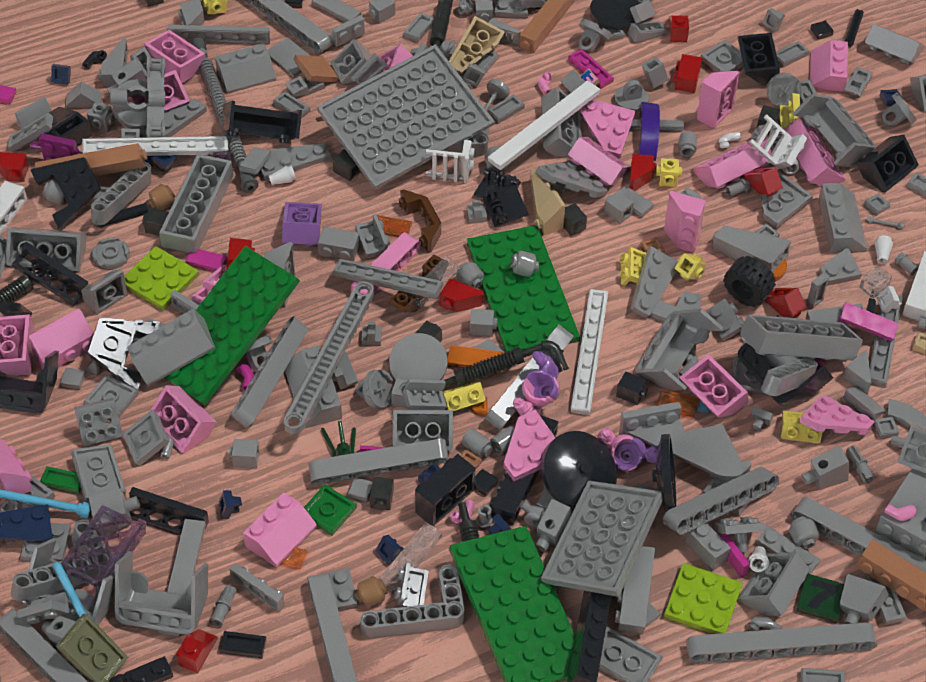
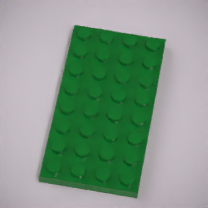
[466,225,580,353]
[164,246,300,405]
[449,526,575,682]

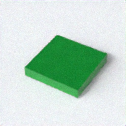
[304,484,357,536]

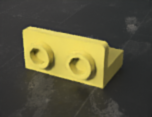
[779,93,801,129]
[620,247,646,286]
[443,382,485,411]
[781,411,822,444]

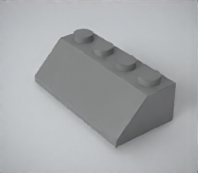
[541,87,582,157]
[819,183,867,253]
[6,227,87,271]
[127,308,215,386]
[284,345,342,429]

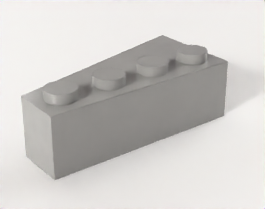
[615,546,655,634]

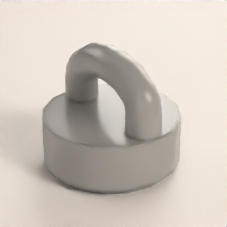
[458,0,474,15]
[439,40,456,58]

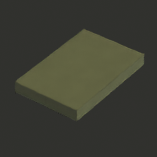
[56,614,129,682]

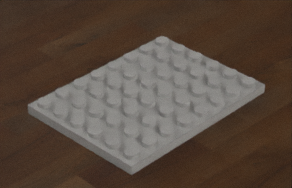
[317,44,495,190]

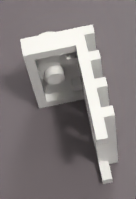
[749,115,807,170]
[426,140,475,183]

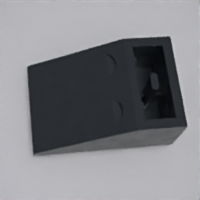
[44,107,92,145]

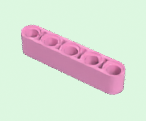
[350,233,421,295]

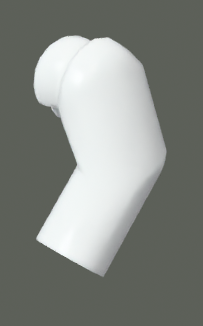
[718,132,741,149]

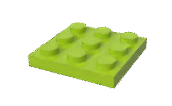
[124,246,199,311]
[664,563,743,634]

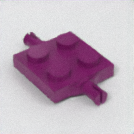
[30,133,83,161]

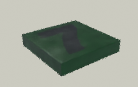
[796,573,844,623]

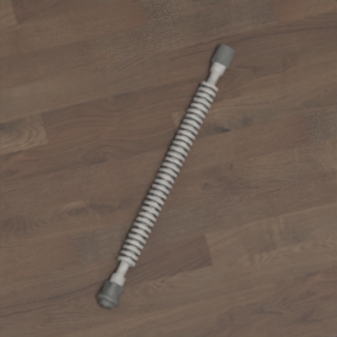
[191,38,259,193]

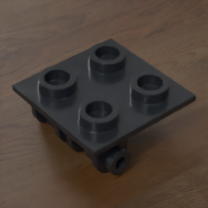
[474,167,521,198]
[482,185,529,227]

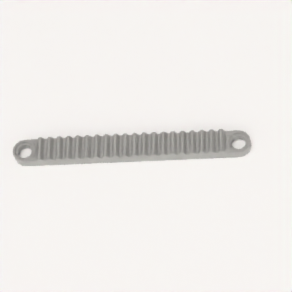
[284,282,374,434]

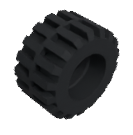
[723,256,776,307]

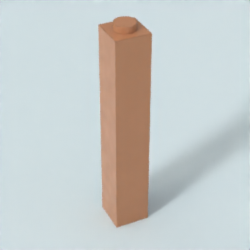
[519,0,575,53]
[35,143,147,186]

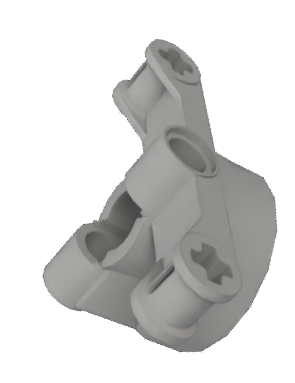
[110,56,165,138]

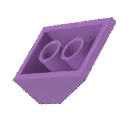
[282,202,322,246]

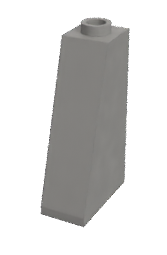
[712,226,791,272]

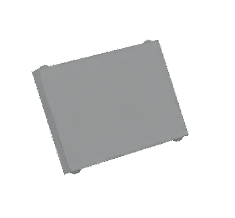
[267,37,310,77]

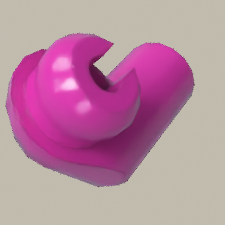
[236,364,254,391]

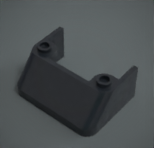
[223,101,302,143]
[738,315,834,406]
[0,350,59,413]

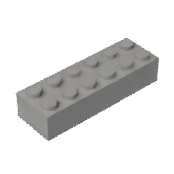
[159,154,233,253]
[740,314,863,362]

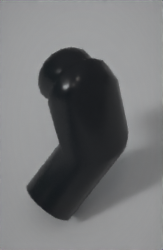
[82,50,107,69]

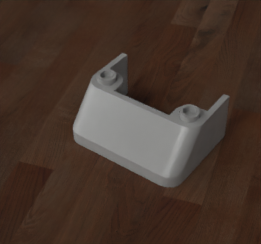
[793,93,876,166]
[635,309,723,391]
[22,539,115,625]
[115,551,208,634]

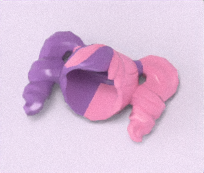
[513,351,560,416]
[597,428,658,472]

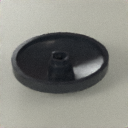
[541,431,617,510]
[652,434,677,512]

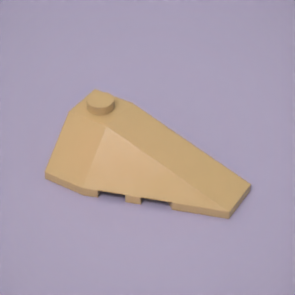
[449,16,505,74]
[530,167,565,236]

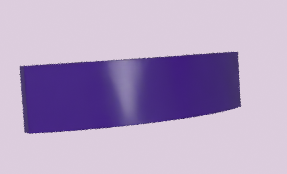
[639,101,660,161]

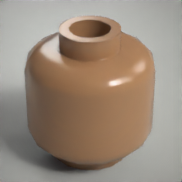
[148,184,176,211]
[355,576,388,608]

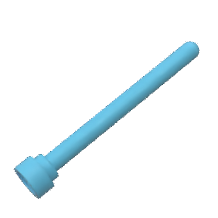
[0,489,91,519]
[53,562,87,618]

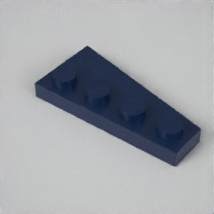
[0,504,53,543]

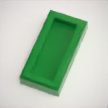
[40,466,81,494]

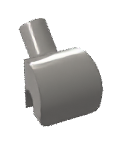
[519,501,545,529]

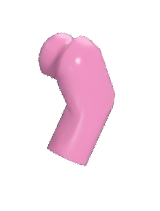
[537,72,552,95]
[450,500,475,524]
[884,504,917,521]

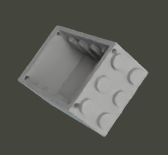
[875,468,926,559]

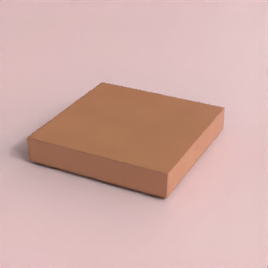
[293,55,339,82]

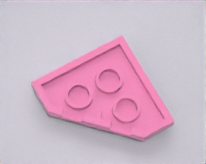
[580,99,636,158]
[799,395,875,435]
[504,409,555,481]

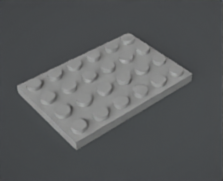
[541,481,663,597]

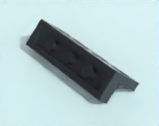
[12,241,89,306]
[129,487,209,536]

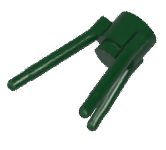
[321,421,356,457]

